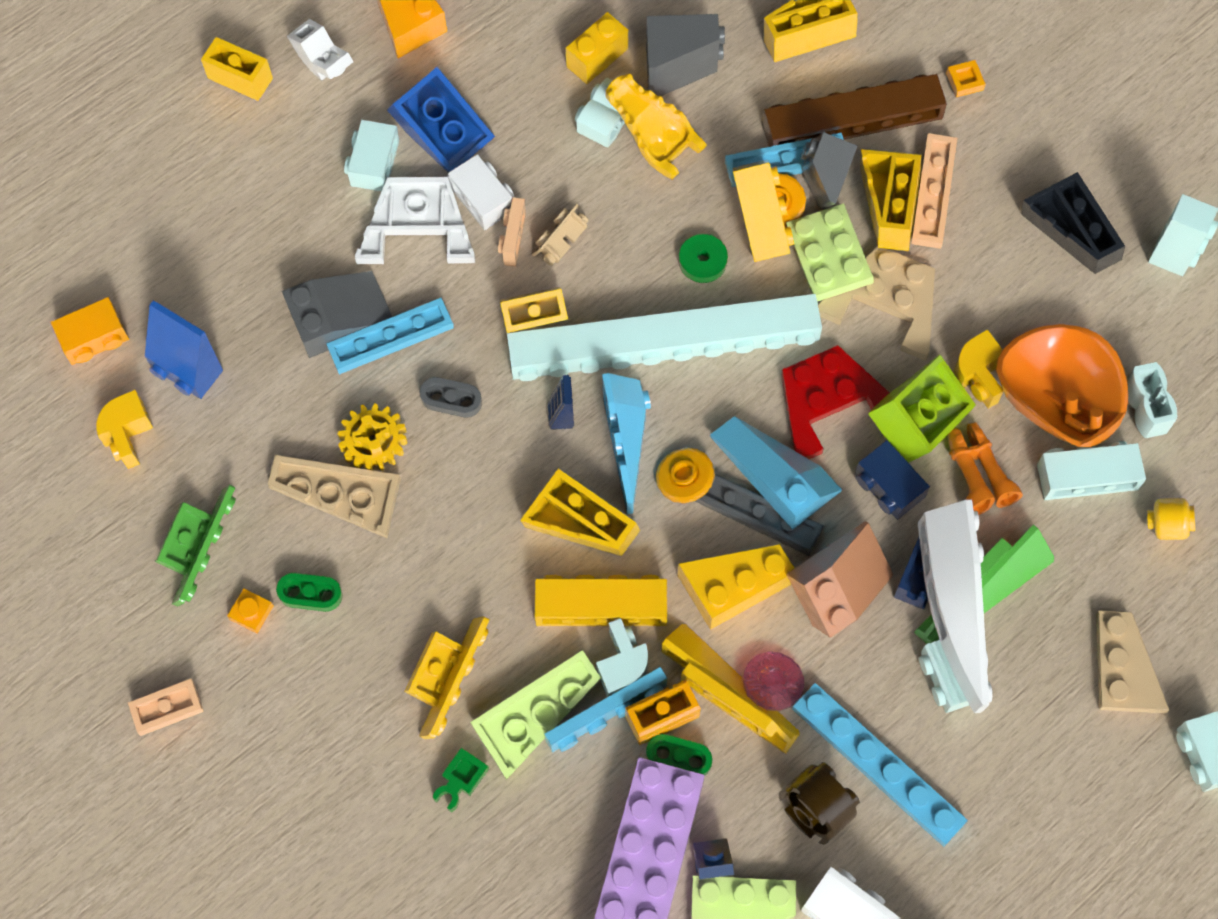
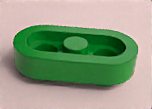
[276,573,343,612]
[646,734,713,776]

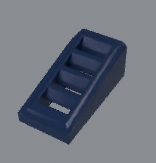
[547,375,574,430]

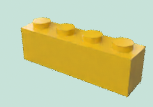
[535,575,667,626]

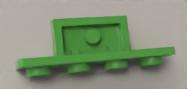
[155,484,236,607]

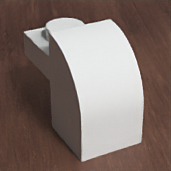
[287,19,353,80]

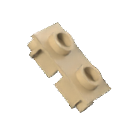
[532,204,588,266]

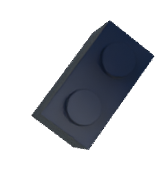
[855,440,930,520]

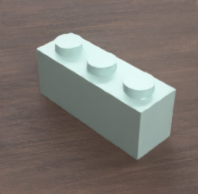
[1148,194,1218,277]
[1037,441,1146,500]

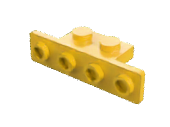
[404,616,490,739]

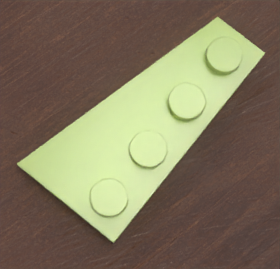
[470,650,601,780]

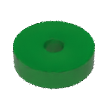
[679,234,728,283]

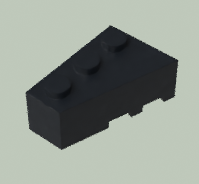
[1022,172,1125,274]

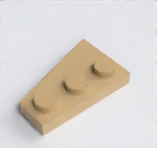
[1096,611,1169,713]

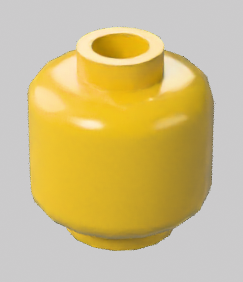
[1147,498,1195,540]

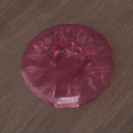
[743,651,804,711]

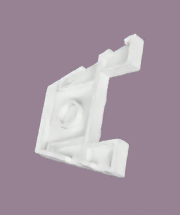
[355,177,475,264]

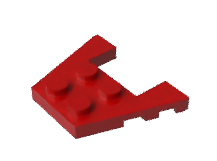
[781,345,890,459]

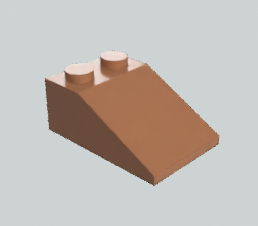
[786,521,893,638]

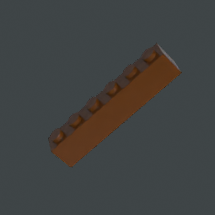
[762,74,947,147]

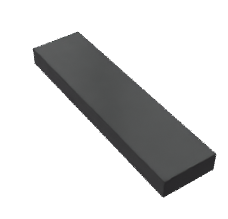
[695,474,824,556]

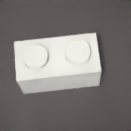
[448,154,515,231]

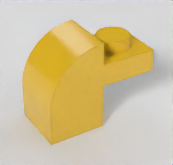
[954,330,1003,409]
[96,390,153,469]

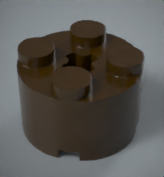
[779,762,860,845]

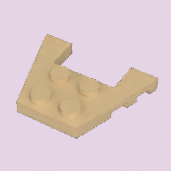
[818,246,935,361]

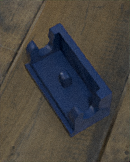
[894,537,928,610]

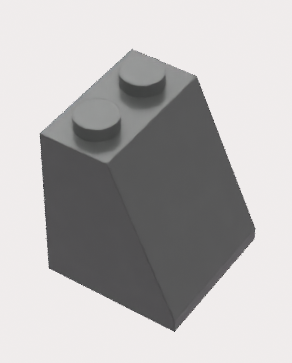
[646,14,725,96]

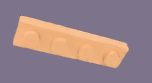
[911,133,957,249]

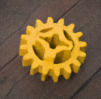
[337,403,408,471]

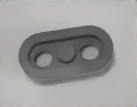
[420,377,482,418]

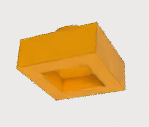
[946,60,986,98]
[227,588,274,634]

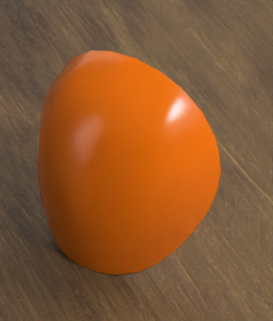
[996,324,1128,447]

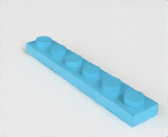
[792,683,968,847]

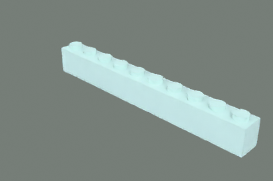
[507,294,822,381]

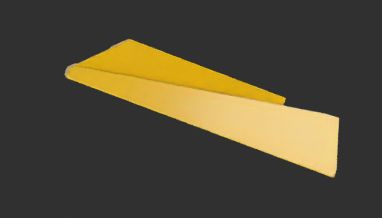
[661,624,800,754]

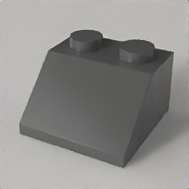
[800,132,858,209]

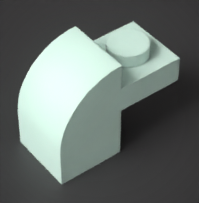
[596,618,648,697]

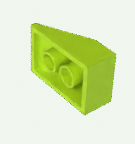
[868,355,976,463]

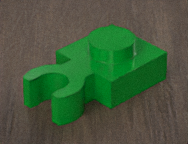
[433,748,489,812]

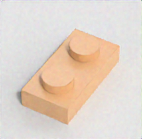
[498,198,526,267]
[128,679,204,736]

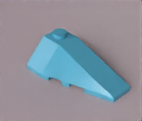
[602,373,651,514]
[710,416,842,530]

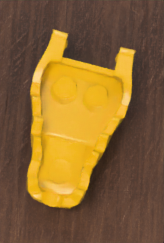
[605,74,707,180]

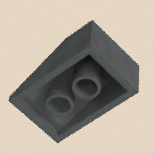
[282,271,392,358]

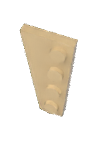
[268,455,401,538]

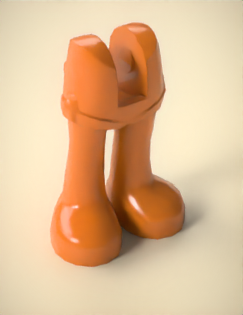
[947,422,1023,515]

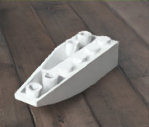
[918,500,992,713]
[801,867,901,919]

